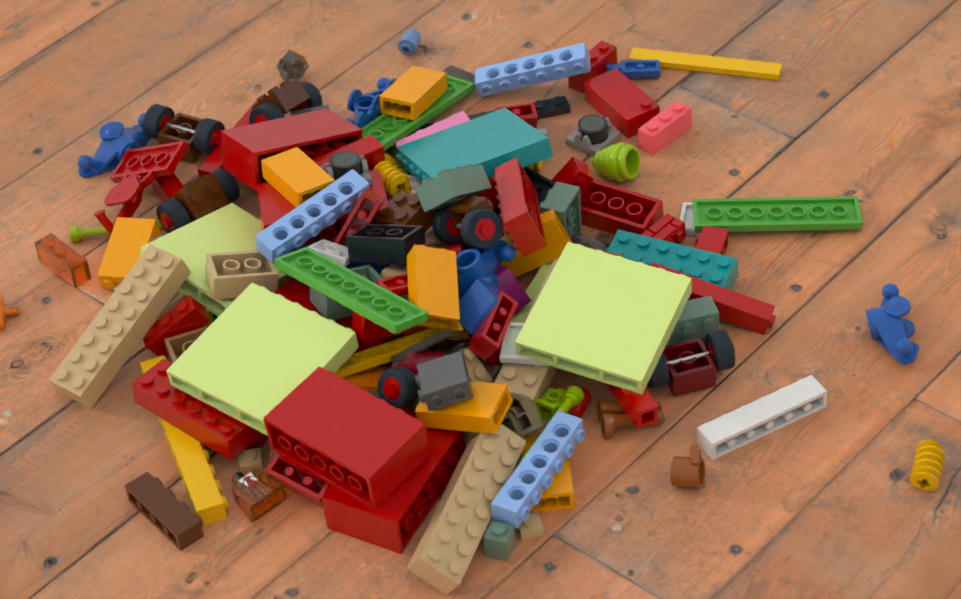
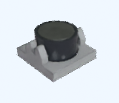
[565,115,621,156]
[320,151,372,185]

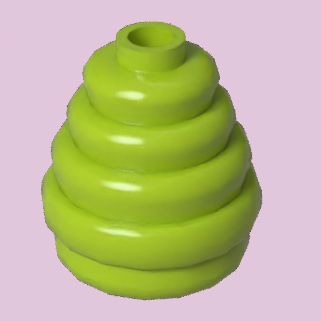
[592,142,641,182]

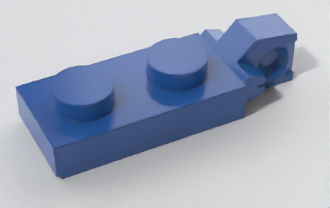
[607,60,660,79]

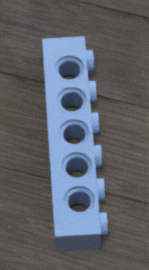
[475,42,591,98]
[255,169,370,264]
[491,411,585,529]

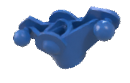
[345,77,397,128]
[77,113,151,178]
[456,240,516,299]
[866,283,920,365]

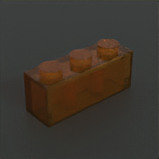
[34,233,92,288]

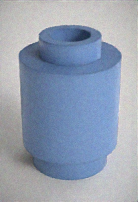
[398,29,421,55]

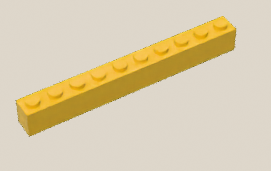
[139,355,229,526]

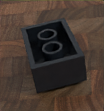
[346,223,426,267]

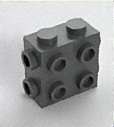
[415,351,474,411]

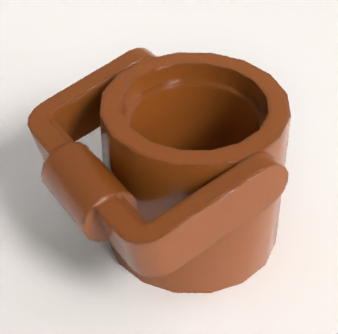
[670,445,705,488]

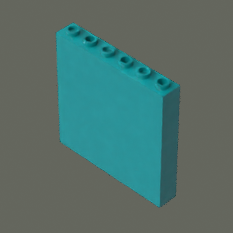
[396,108,553,182]

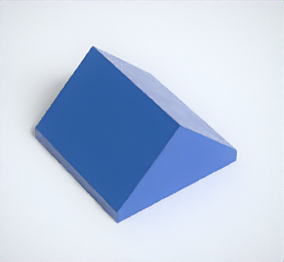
[459,279,499,335]

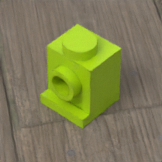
[536,388,566,422]

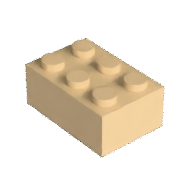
[205,250,278,300]

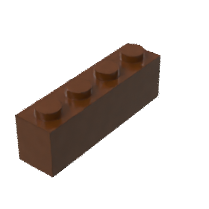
[125,471,204,551]

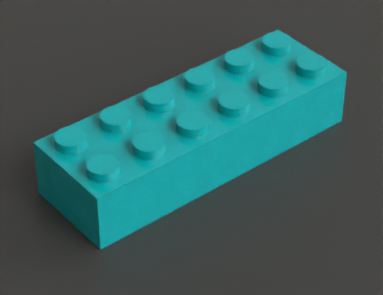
[607,230,738,290]

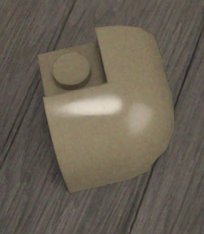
[502,392,545,437]

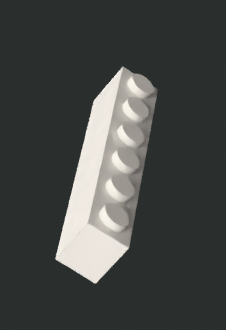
[697,375,827,460]

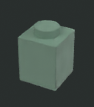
[483,520,516,562]

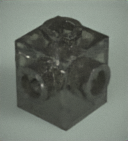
[276,49,309,81]

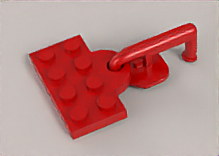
[94,141,189,235]

